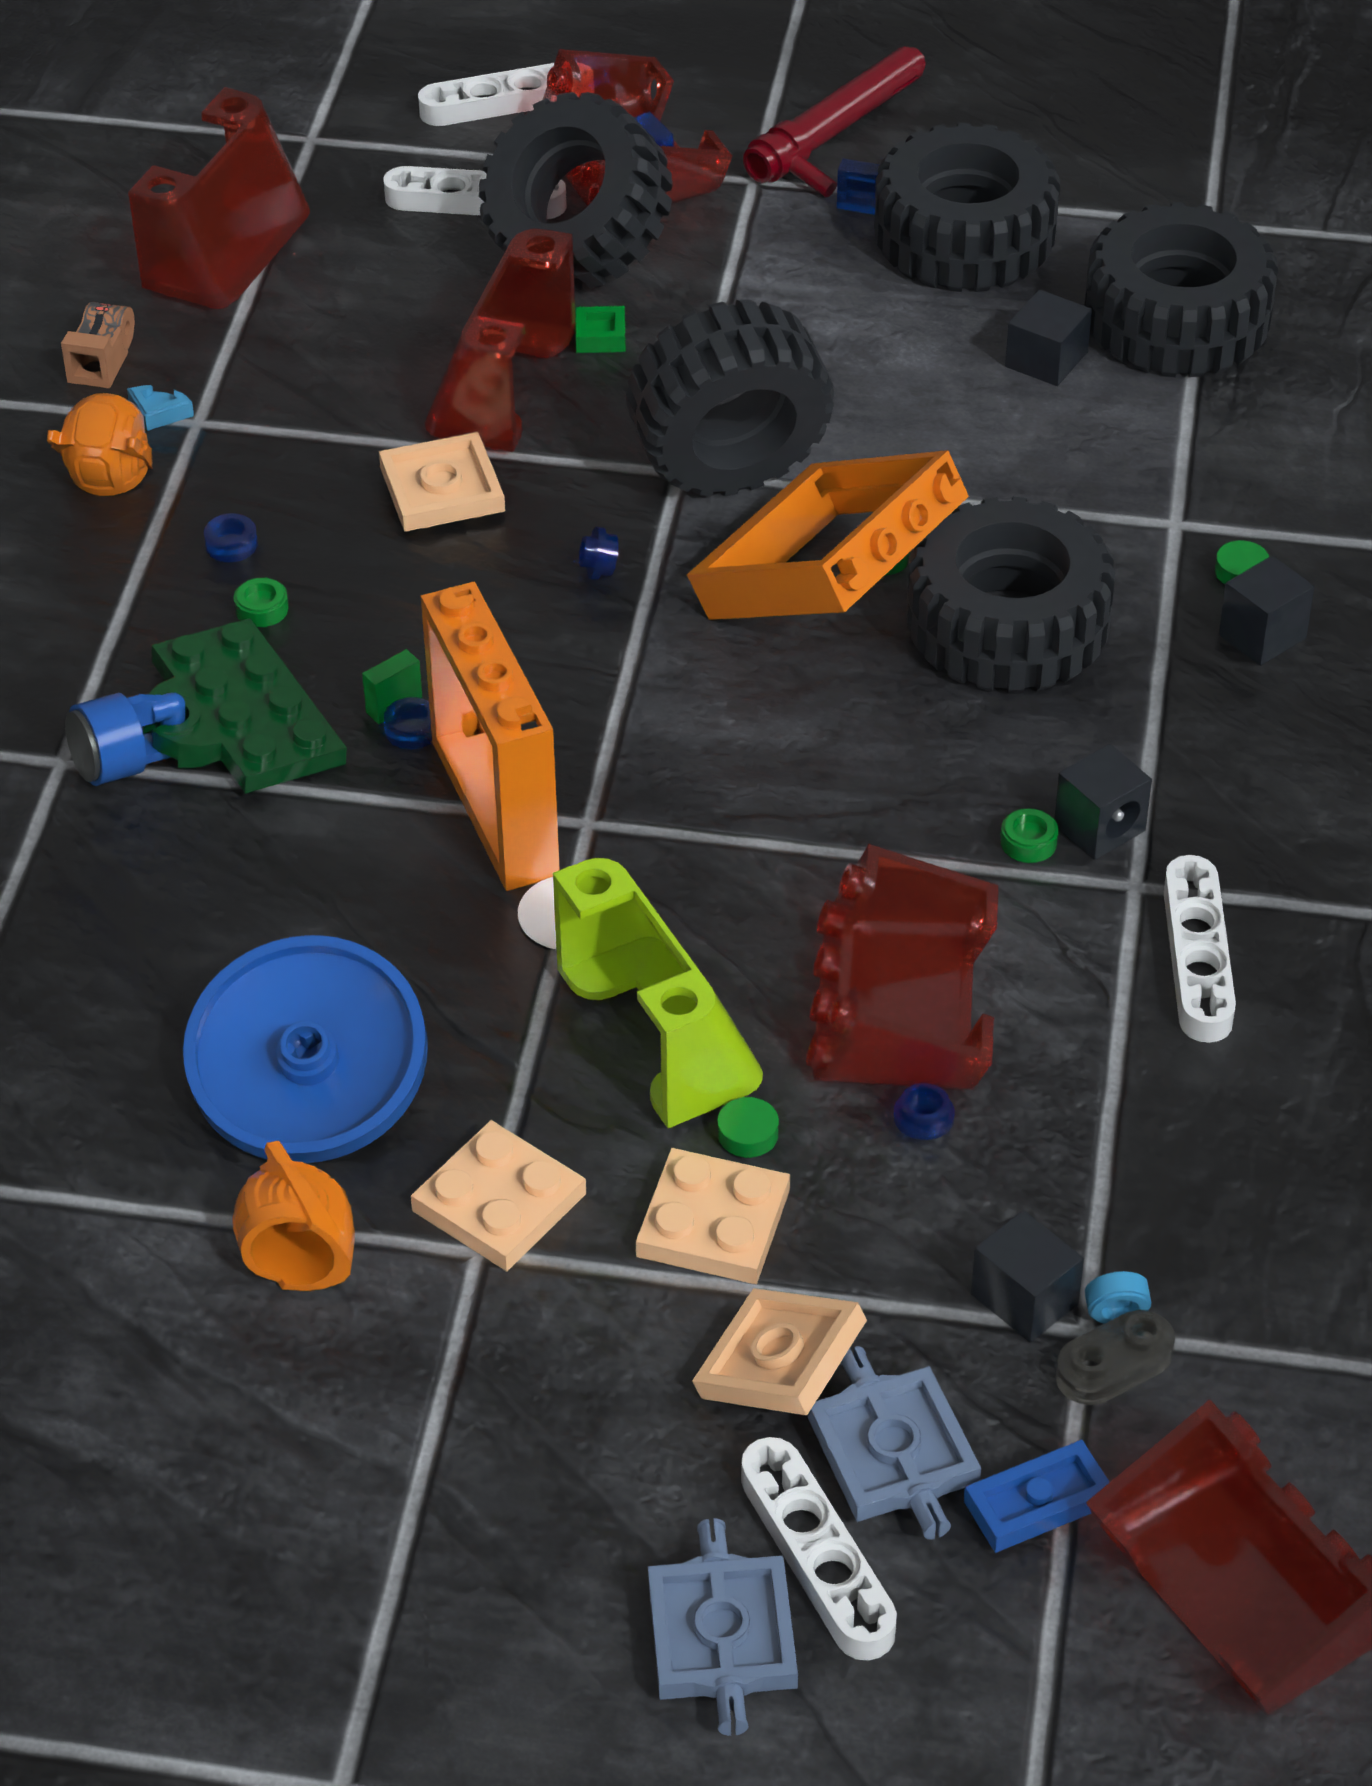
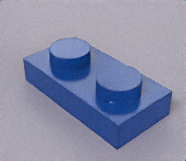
[964,1440,1115,1553]

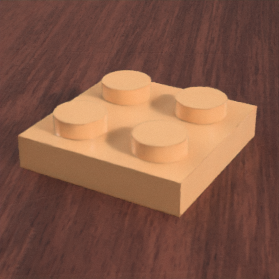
[379,432,505,532]
[411,1120,586,1272]
[636,1148,790,1285]
[692,1288,867,1415]

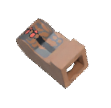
[61,302,135,388]

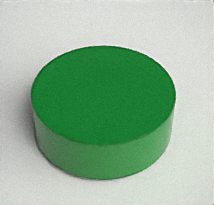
[1215,540,1269,585]
[234,578,289,627]
[1000,809,1058,863]
[718,1097,779,1158]

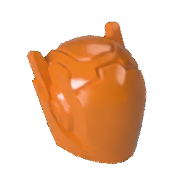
[47,393,152,496]
[232,1141,355,1291]

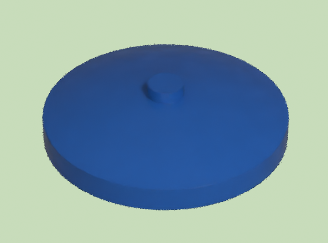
[183,935,428,1163]

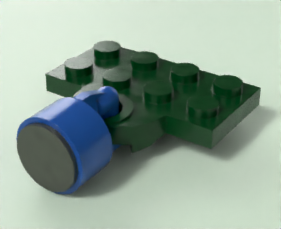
[65,618,347,794]

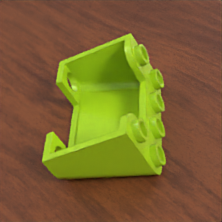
[553,858,763,1129]

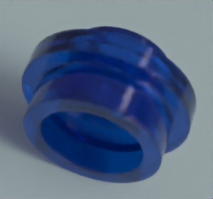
[579,526,618,580]
[894,1083,955,1140]

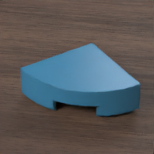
[127,385,194,431]

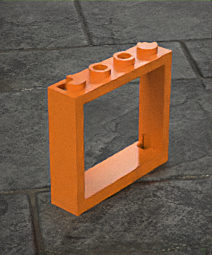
[687,450,969,620]
[421,581,560,891]

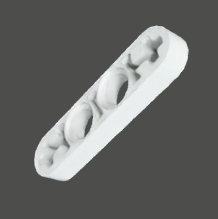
[418,60,593,126]
[384,166,567,219]
[1164,855,1236,1043]
[741,1437,897,1661]

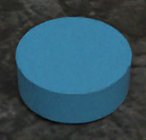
[1085,1271,1151,1325]

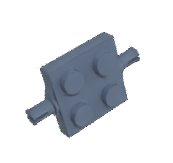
[808,1346,981,1540]
[648,1518,798,1736]

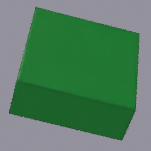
[576,306,626,353]
[362,649,423,724]

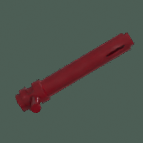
[743,46,926,198]

